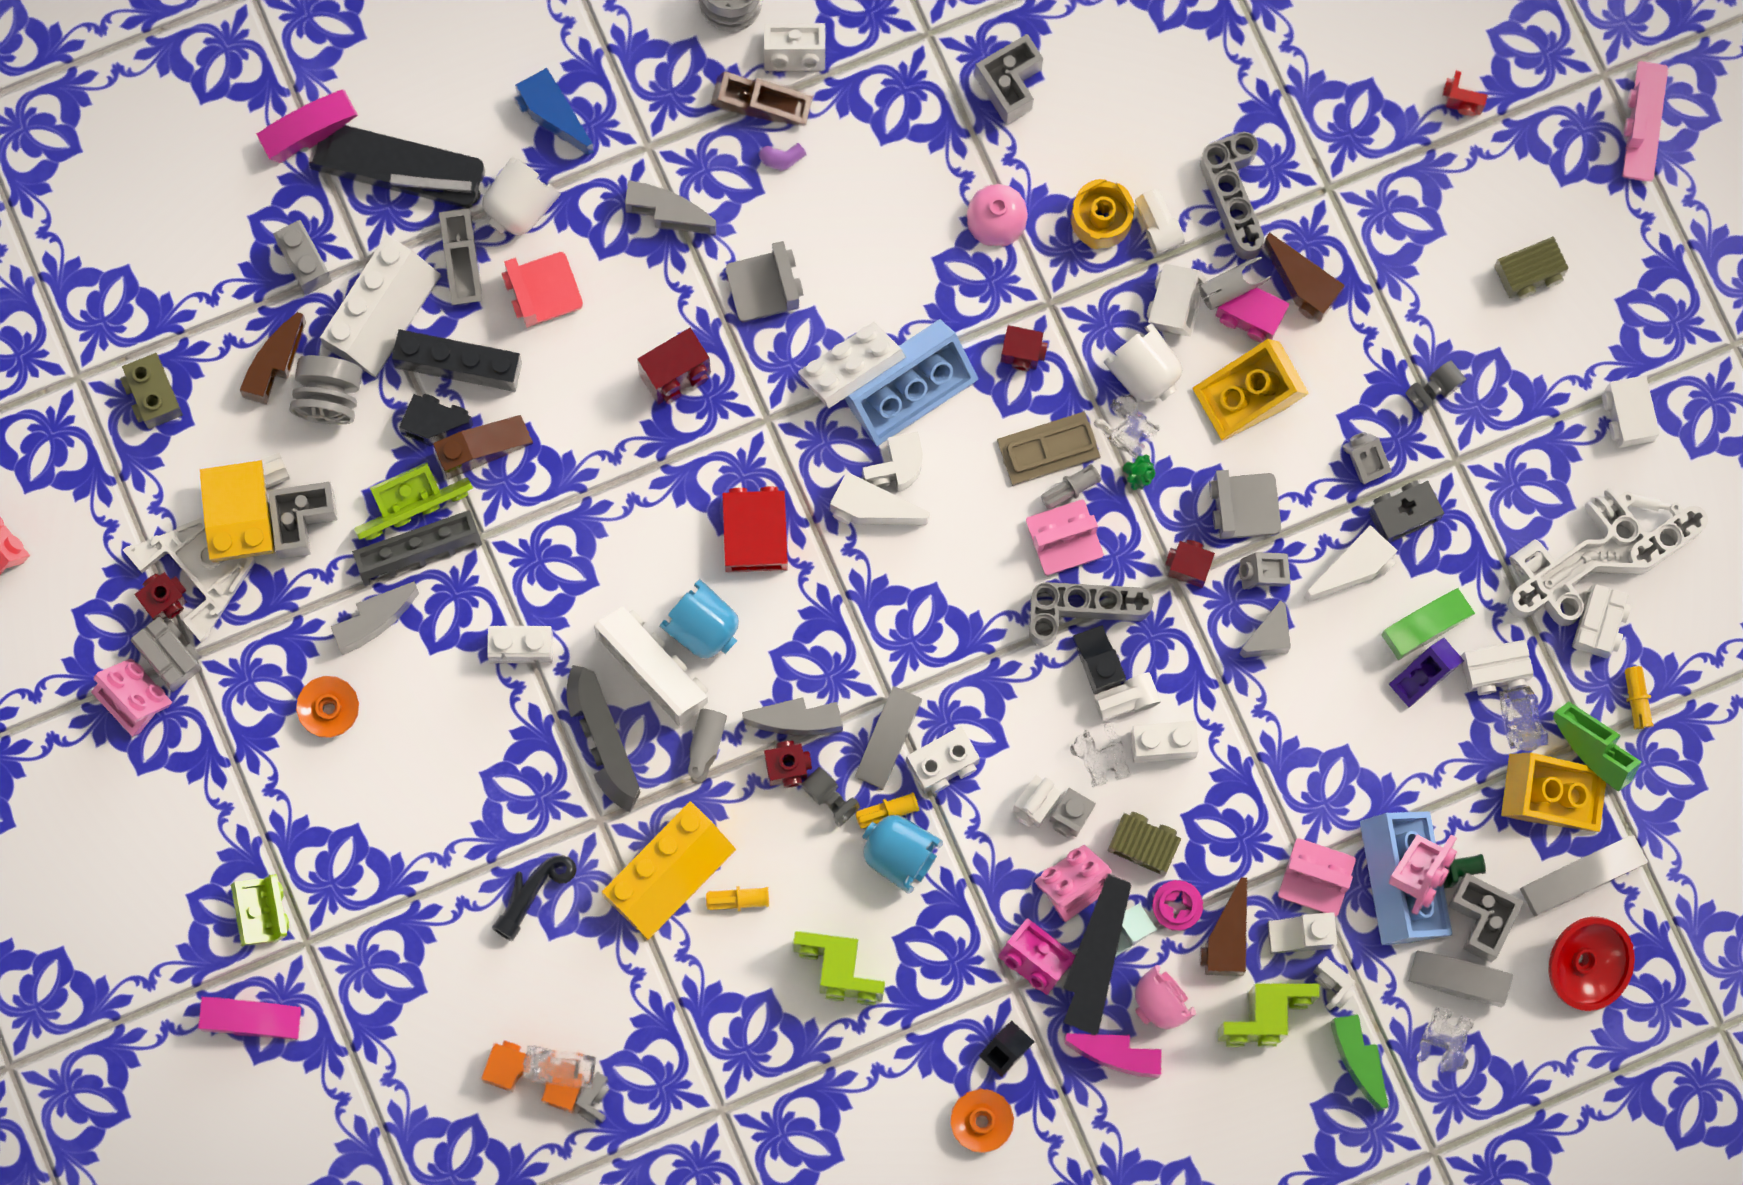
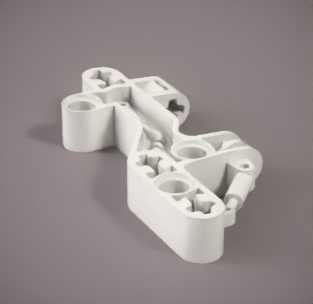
[1508,488,1708,626]

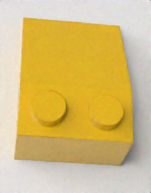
[1192,339,1309,441]
[199,460,276,562]
[1501,752,1606,832]

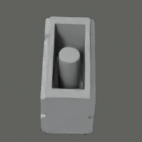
[273,220,332,295]
[131,617,202,692]

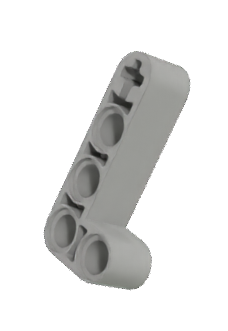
[1200,132,1264,260]
[1029,582,1154,647]

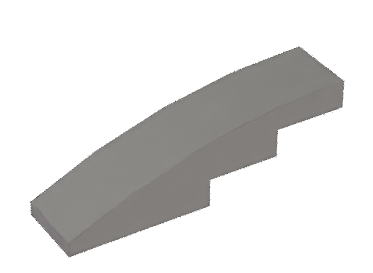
[1520,834,1648,917]

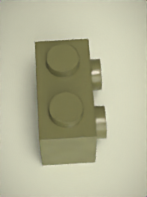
[120,353,183,429]

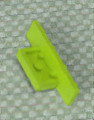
[354,462,473,540]

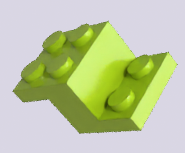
[793,931,885,1006]
[1218,983,1319,1048]

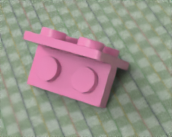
[1026,500,1104,576]
[91,659,172,737]
[1389,835,1457,915]
[1278,838,1356,917]
[1035,845,1112,922]

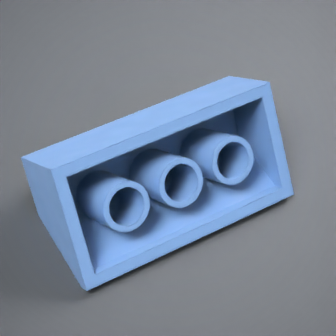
[844,319,979,446]
[1360,811,1452,945]

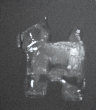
[1094,395,1161,459]
[1070,722,1131,789]
[1416,1007,1474,1073]

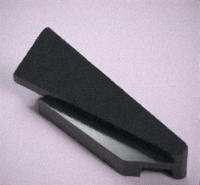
[1063,874,1131,1035]

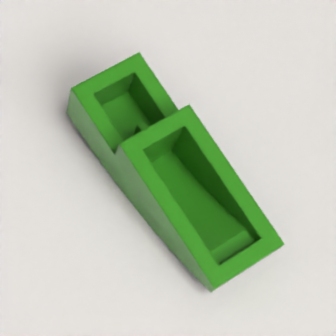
[1381,588,1475,661]
[1553,701,1642,792]
[1330,1014,1388,1111]

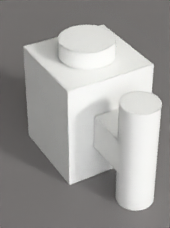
[1013,775,1062,828]

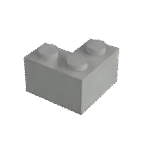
[974,34,1044,125]
[268,482,338,559]
[1448,873,1524,963]

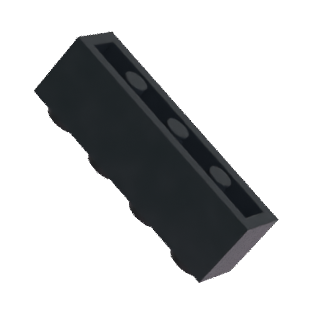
[392,329,522,392]

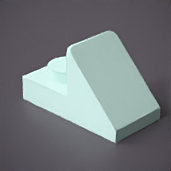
[1115,903,1157,958]

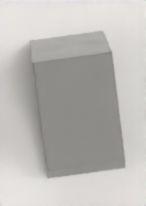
[1239,600,1291,658]

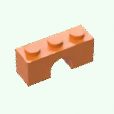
[481,1040,586,1114]

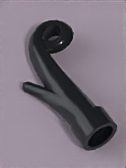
[492,855,576,941]

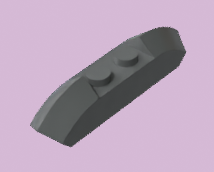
[567,665,641,812]

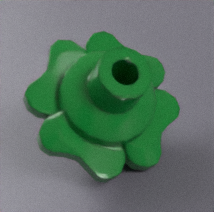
[1123,454,1156,491]

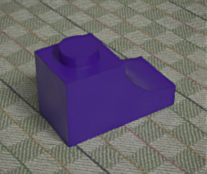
[1389,637,1464,708]

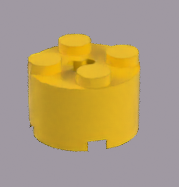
[1071,179,1134,249]

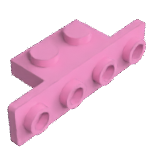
[1622,61,1668,182]

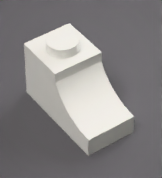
[1267,912,1337,954]

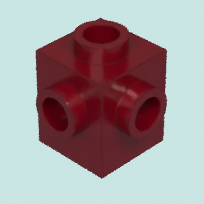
[134,572,187,620]
[764,740,812,788]

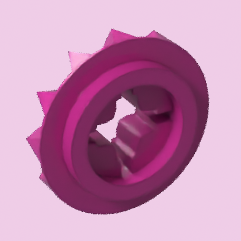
[1153,880,1203,931]

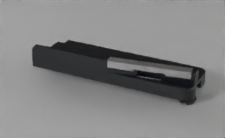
[309,125,485,208]

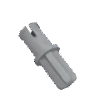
[1041,464,1101,509]

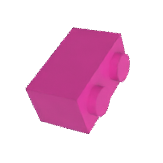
[1215,288,1289,343]

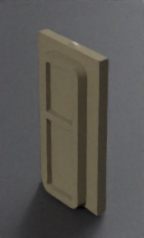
[997,411,1100,486]

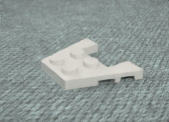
[123,517,255,643]

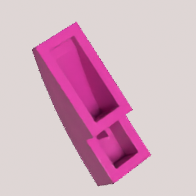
[256,89,358,163]
[198,997,302,1040]
[1064,1033,1162,1078]

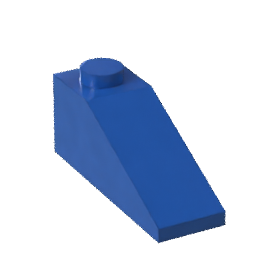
[514,68,594,156]

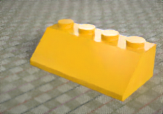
[602,801,736,940]

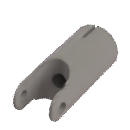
[1199,257,1271,310]
[688,708,727,783]

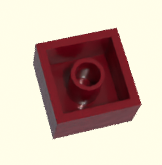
[637,327,711,405]

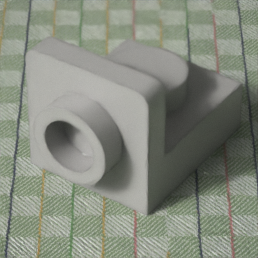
[1343,432,1392,484]
[1239,552,1291,589]
[1049,788,1096,837]
[576,1071,610,1124]

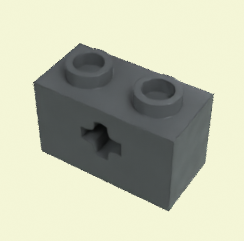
[1369,480,1444,543]

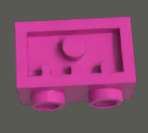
[998,918,1076,995]

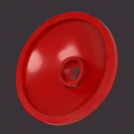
[1548,916,1635,1011]

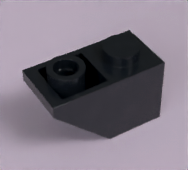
[399,394,473,446]

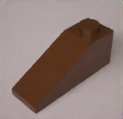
[1263,233,1345,322]
[433,415,533,480]
[1199,877,1247,976]

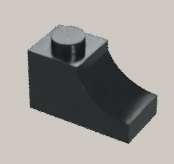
[1073,625,1126,695]

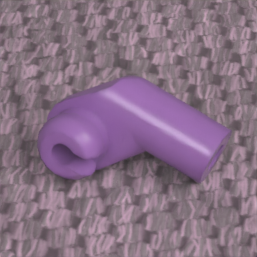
[759,143,807,171]

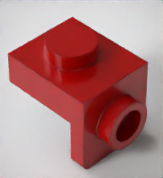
[1442,70,1488,116]

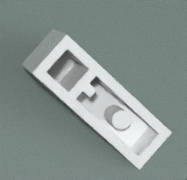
[830,472,930,525]
[1304,526,1398,602]

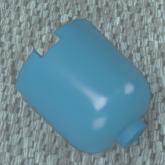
[659,579,739,659]
[862,815,943,894]

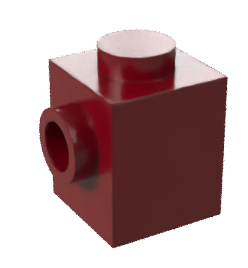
[1000,325,1048,371]
[1165,540,1215,588]

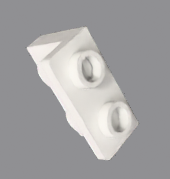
[764,23,825,71]
[1313,957,1356,1011]

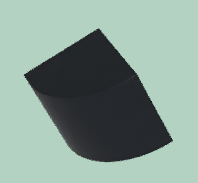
[979,1020,1035,1077]

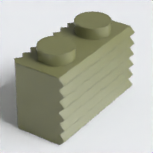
[1494,236,1569,299]
[1107,812,1182,876]

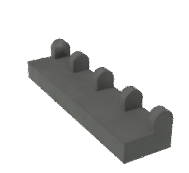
[352,510,482,586]

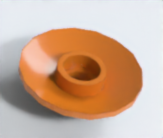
[296,676,359,738]
[950,1089,1014,1153]

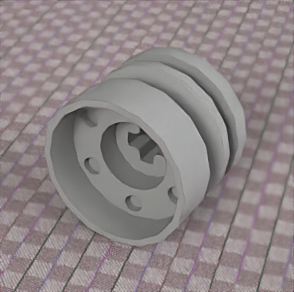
[699,0,763,31]
[289,355,362,425]

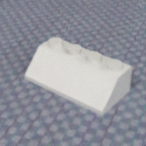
[320,235,441,378]
[594,606,708,728]

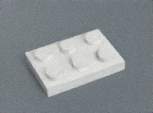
[798,322,906,408]

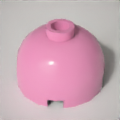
[967,184,1028,247]
[1135,965,1196,1030]

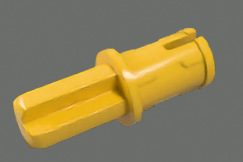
[1625,666,1654,730]
[856,792,919,829]
[706,886,769,912]

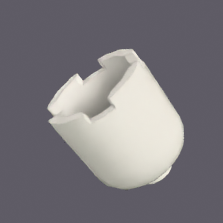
[482,156,561,235]
[1104,323,1182,402]

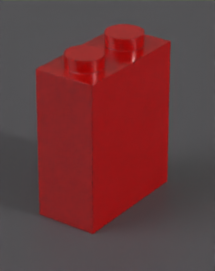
[723,486,788,572]

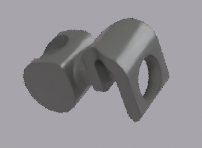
[1405,360,1467,415]
[801,767,860,827]

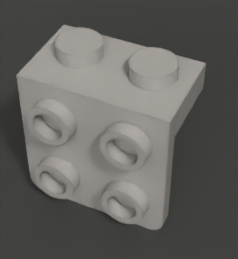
[726,241,804,322]
[1209,470,1281,540]

